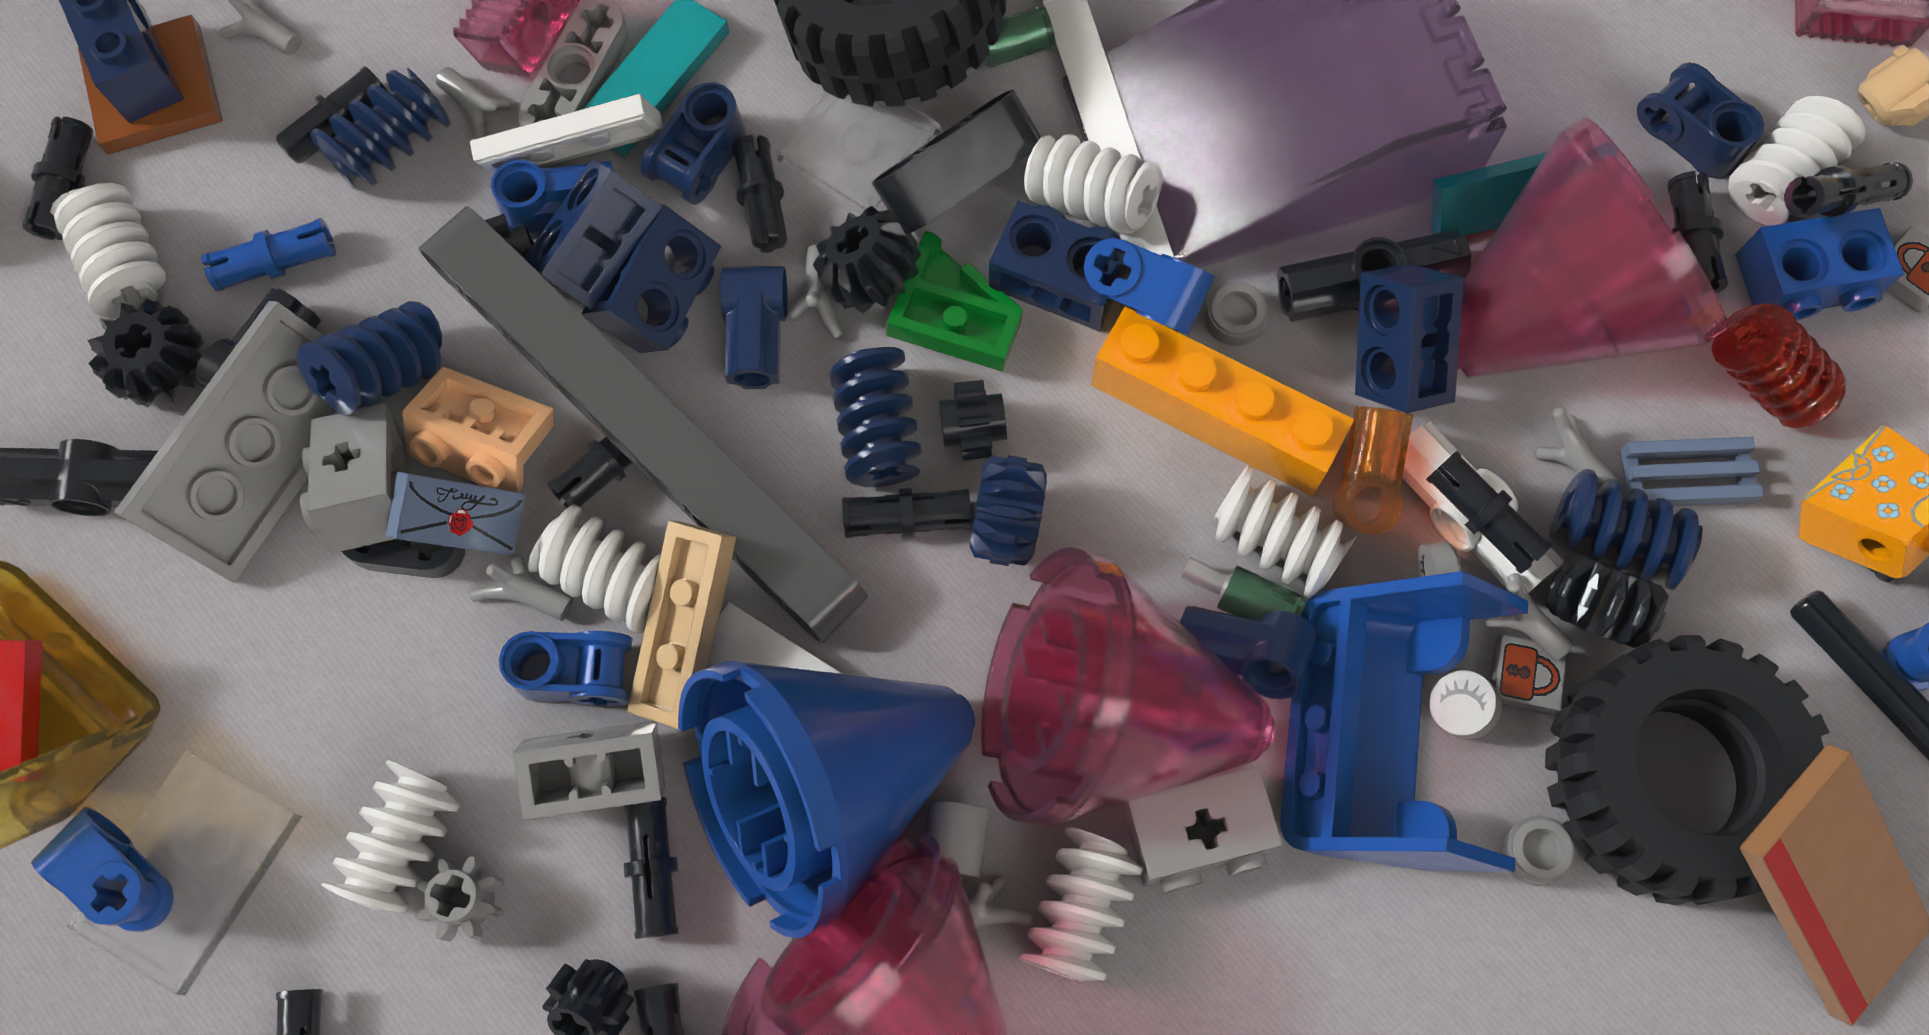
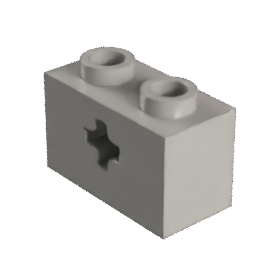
[300,403,408,553]
[513,721,665,821]
[1122,766,1283,893]

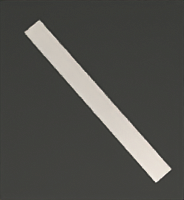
[1042,0,1174,257]

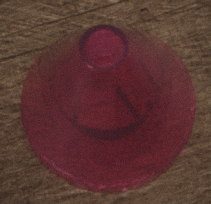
[1457,116,1729,378]
[981,547,1275,827]
[722,834,1008,1035]

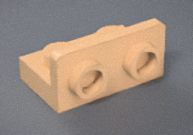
[402,366,554,493]

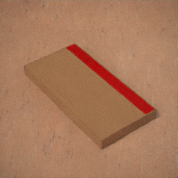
[1740,744,1929,1027]

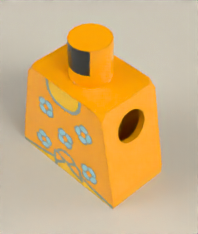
[1799,425,1929,579]

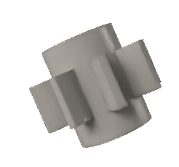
[415,856,504,942]

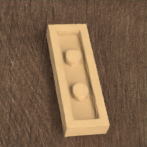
[627,521,737,730]

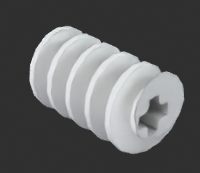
[1728,96,1866,226]
[1024,134,1163,235]
[50,183,166,319]
[1213,465,1359,598]
[528,504,661,634]
[321,760,460,913]
[1019,827,1144,983]

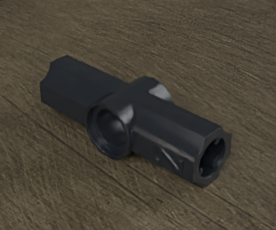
[1277,229,1472,322]
[0,439,158,516]

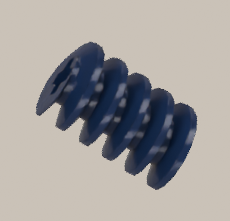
[310,68,451,190]
[296,301,442,416]
[829,347,922,487]
[1549,469,1703,590]

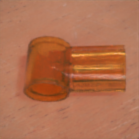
[1332,405,1413,535]

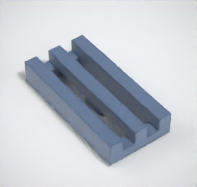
[1620,436,1764,506]

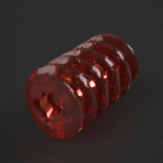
[1711,303,1846,429]

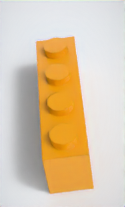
[1091,306,1354,497]

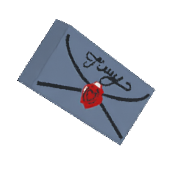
[385,472,525,556]

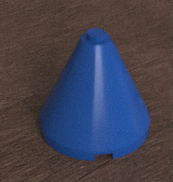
[678,661,975,938]

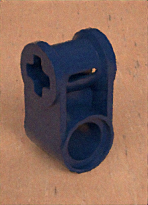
[1636,62,1764,178]
[640,82,745,205]

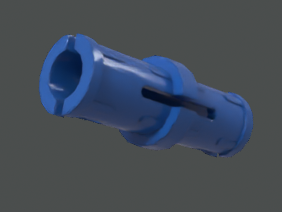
[201,218,336,291]

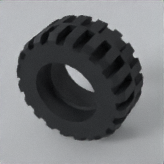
[774,0,1006,108]
[1545,635,1830,905]

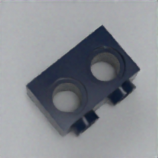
[59,0,184,123]
[524,159,662,310]
[989,201,1128,332]
[581,204,721,353]
[1355,264,1464,413]

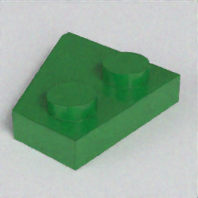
[886,230,1023,372]

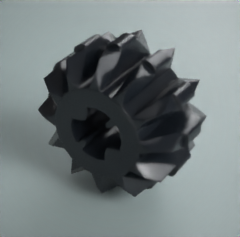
[813,206,921,314]
[87,298,205,407]
[1545,554,1669,648]

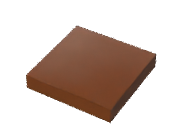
[78,14,223,155]

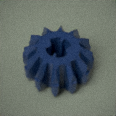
[969,455,1047,566]

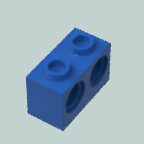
[1735,208,1904,321]

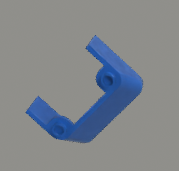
[1280,571,1528,872]

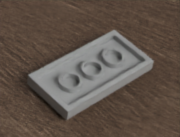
[114,301,338,583]

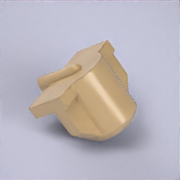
[1857,45,1929,127]

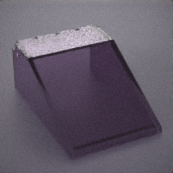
[1063,0,1508,268]

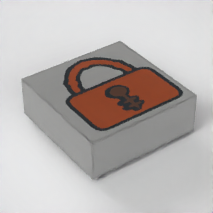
[1886,226,1929,313]
[1491,635,1567,715]

